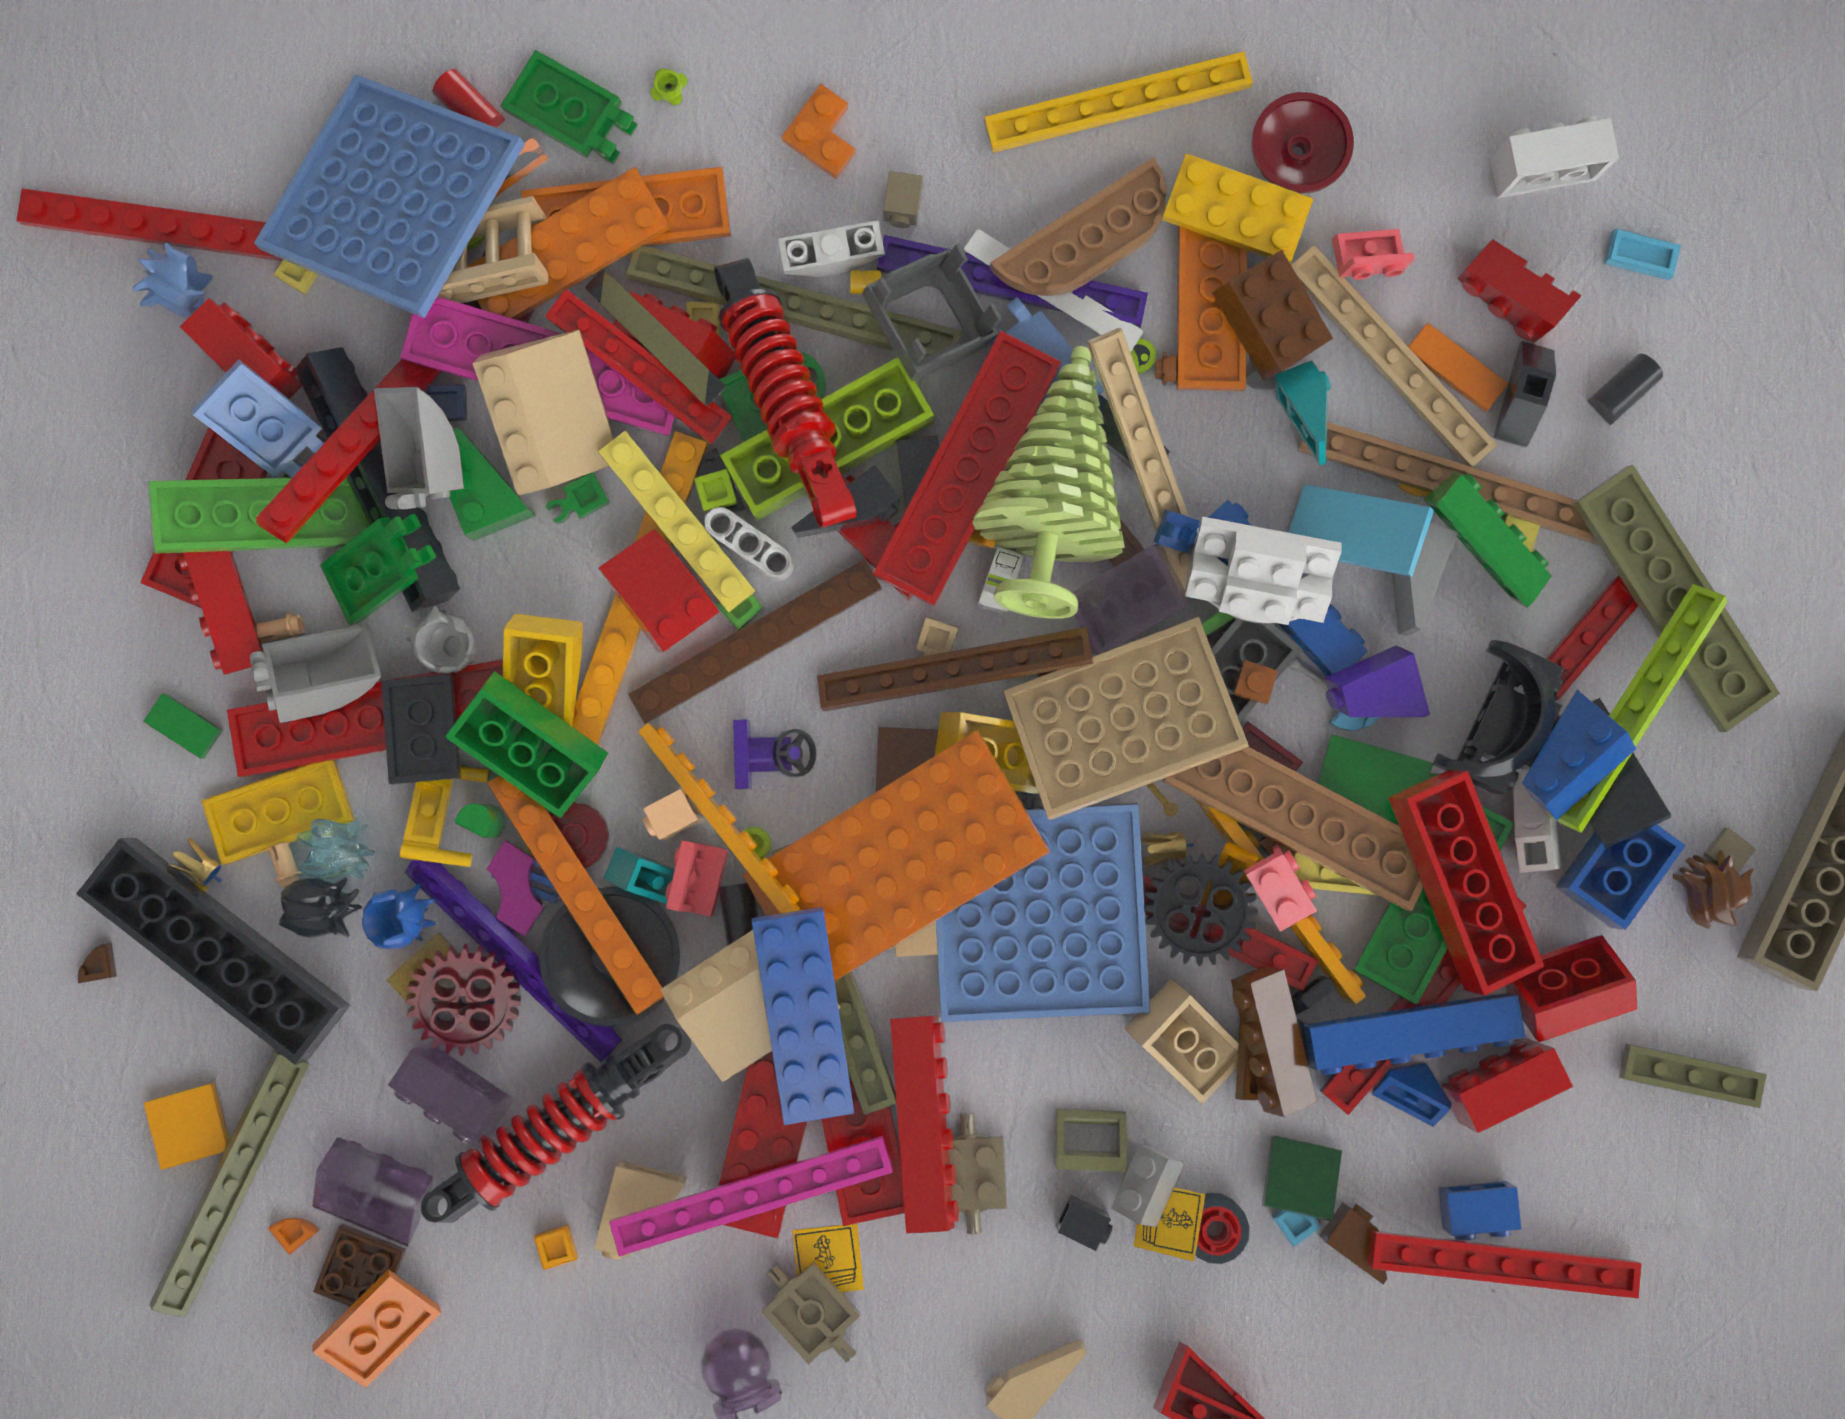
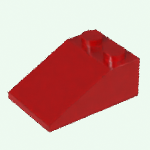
[598,528,719,652]

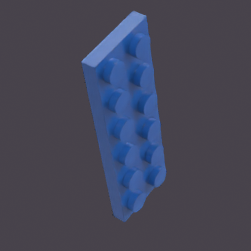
[752,907,854,1125]

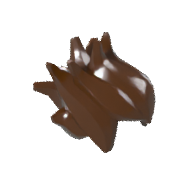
[1672,850,1754,929]

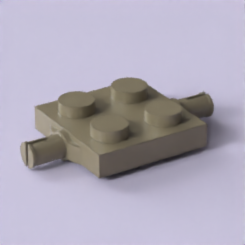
[949,1113,1008,1234]
[762,1261,860,1364]

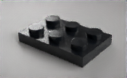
[381,675,461,785]

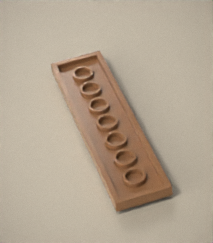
[1162,747,1423,911]

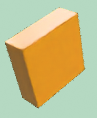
[533,1224,579,1270]

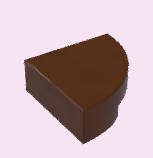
[78,943,117,984]

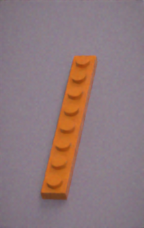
[487,776,664,1015]

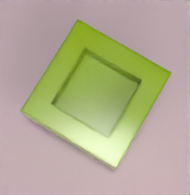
[694,469,738,513]

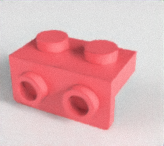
[1332,229,1415,280]
[666,840,728,917]
[1244,844,1317,932]

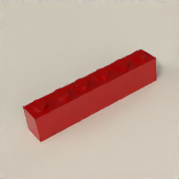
[890,1015,959,1234]

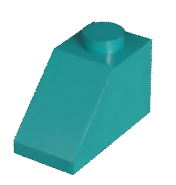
[603,846,675,904]

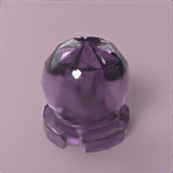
[701,1328,782,1419]

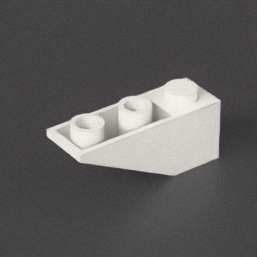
[1513,769,1562,873]

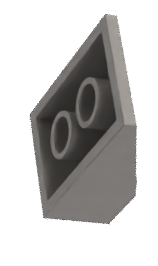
[1392,522,1458,636]

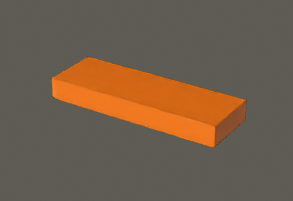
[1408,322,1509,412]

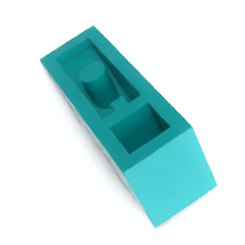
[1274,360,1331,466]

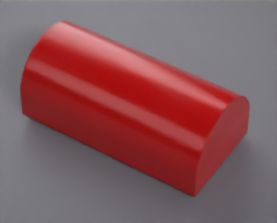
[432,69,505,128]

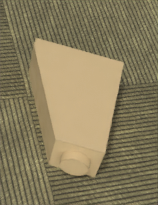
[594,1160,688,1260]

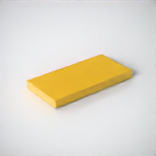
[201,760,355,865]

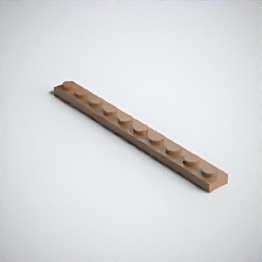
[1298,422,1600,546]

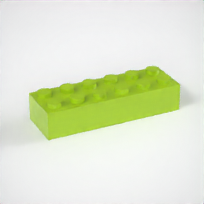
[720,357,934,521]

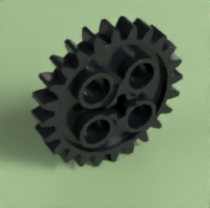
[1144,852,1258,966]

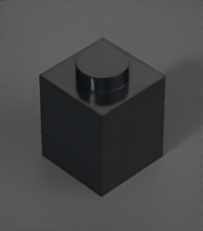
[1056,1194,1113,1251]

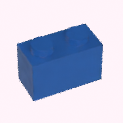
[1438,1181,1522,1240]

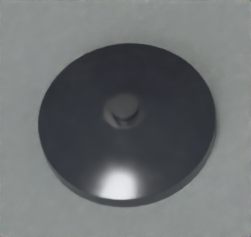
[539,887,680,1027]

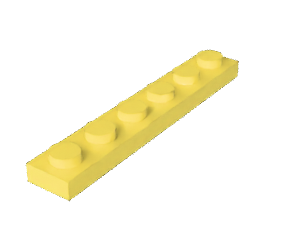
[598,431,755,613]

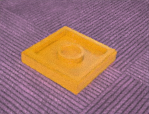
[143,1082,230,1170]

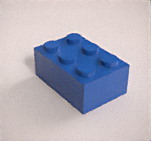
[1555,825,1686,930]

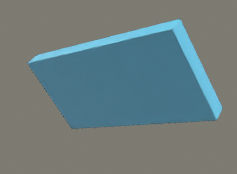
[1288,484,1434,577]

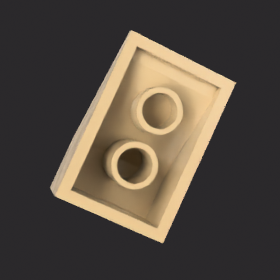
[1124,978,1239,1104]

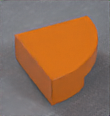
[268,1218,319,1255]

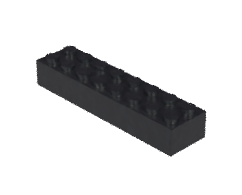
[76,838,351,1065]

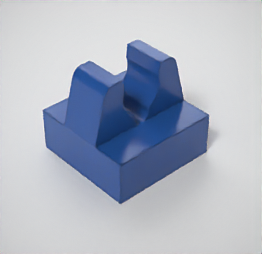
[1153,509,1200,554]

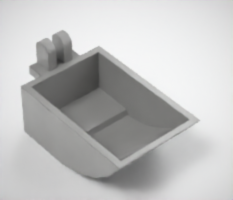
[374,387,464,509]
[250,624,381,723]

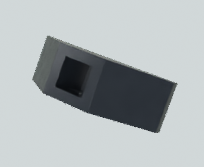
[1493,341,1556,448]

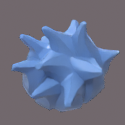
[132,243,213,317]

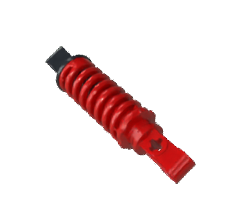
[714,258,856,528]

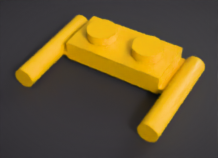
[400,766,490,867]

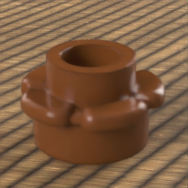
[1155,352,1176,385]

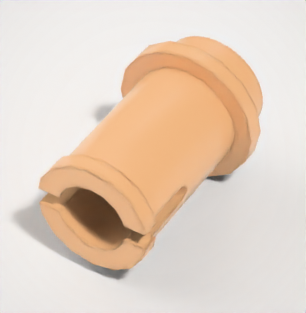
[256,613,305,644]
[267,842,302,888]

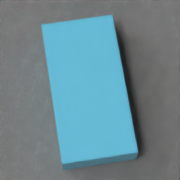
[1604,228,1681,280]

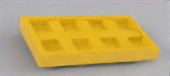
[1162,153,1314,263]

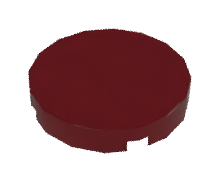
[549,802,609,869]

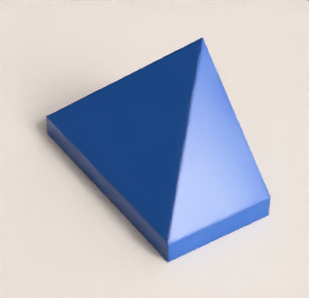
[1372,1063,1452,1127]

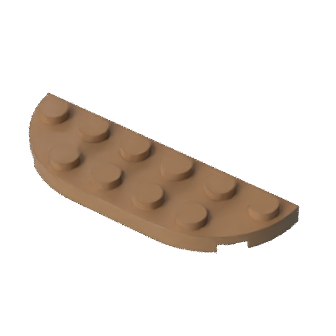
[989,157,1167,296]

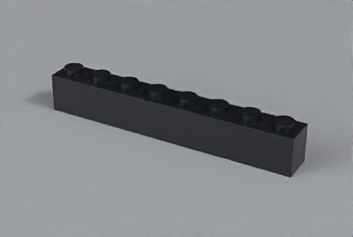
[294,347,461,612]

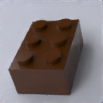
[1212,249,1333,381]

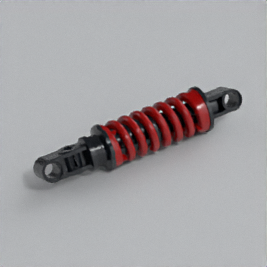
[420,1024,691,1223]

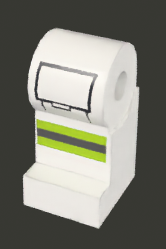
[977,547,1024,616]

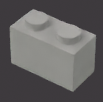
[1111,1144,1184,1227]

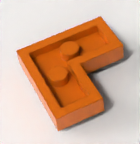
[781,84,856,179]

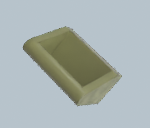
[1054,1109,1127,1172]

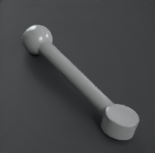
[1289,657,1328,690]

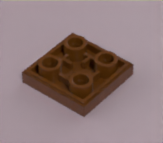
[313,1224,406,1306]

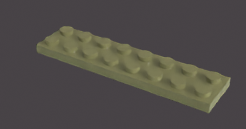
[1572,464,1780,732]

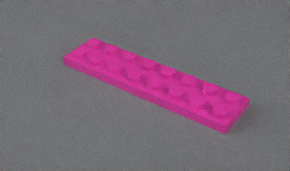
[400,297,674,436]

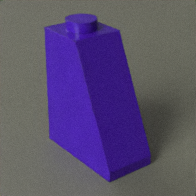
[1325,645,1430,717]

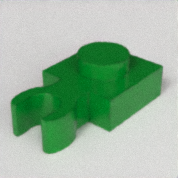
[545,472,610,524]

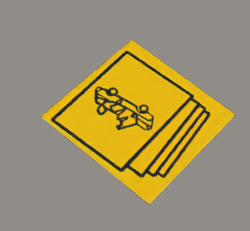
[1133,1187,1205,1262]
[792,1223,864,1292]

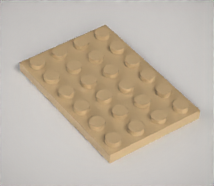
[1003,617,1249,820]

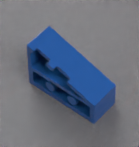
[1522,689,1636,821]

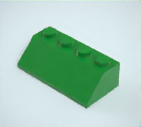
[1423,472,1552,608]

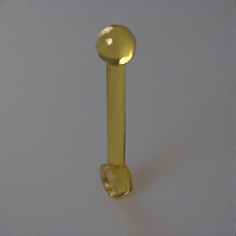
[1146,782,1178,816]

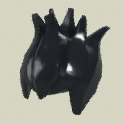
[278,877,362,938]

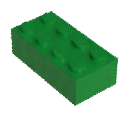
[445,671,608,818]

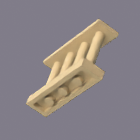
[437,196,548,303]

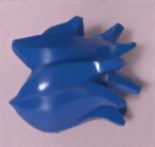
[362,884,436,949]

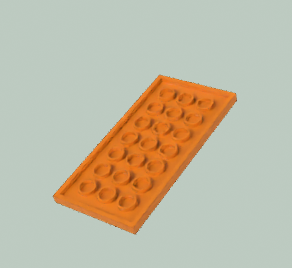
[743,731,1050,982]

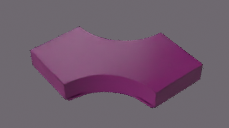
[486,840,546,936]

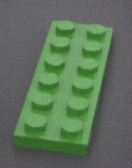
[148,477,370,553]

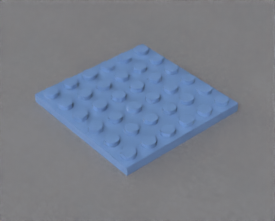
[254,74,525,318]
[936,803,1150,1022]

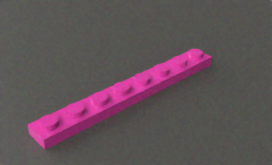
[609,1136,893,1257]

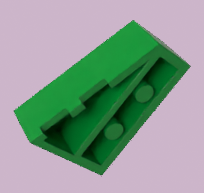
[449,427,536,541]

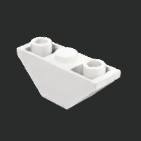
[778,220,885,277]

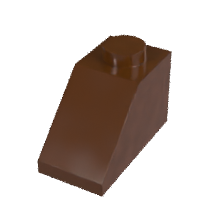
[1319,1202,1387,1285]

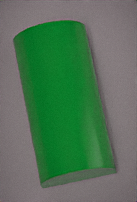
[454,804,506,838]

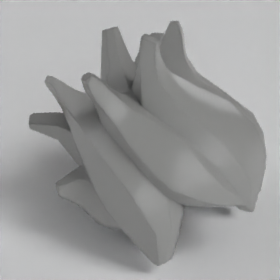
[401,606,477,674]

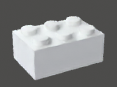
[1490,116,1619,198]

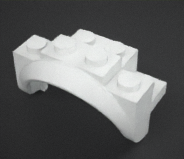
[1185,517,1342,625]

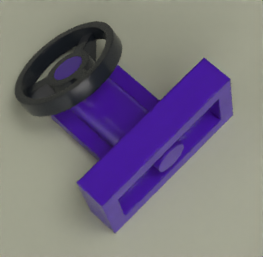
[733,719,816,790]

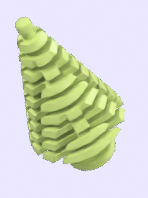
[972,346,1125,619]

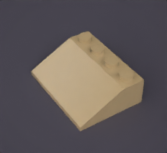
[473,329,614,496]
[660,930,840,1082]

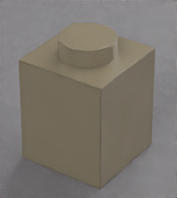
[883,171,923,228]

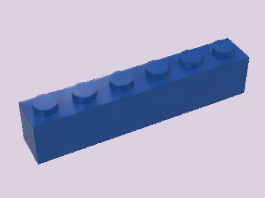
[1198,500,1368,677]
[1303,992,1525,1075]

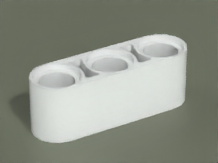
[705,507,794,581]

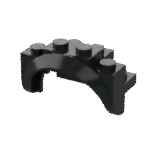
[1432,640,1564,795]

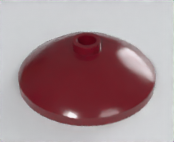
[1251,92,1354,194]

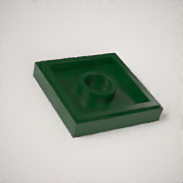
[1261,1136,1342,1221]

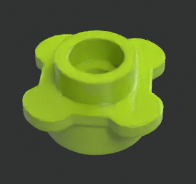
[650,68,688,106]

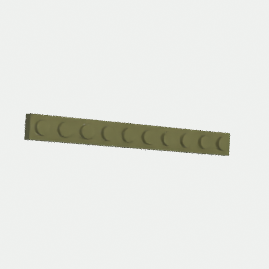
[626,245,962,367]

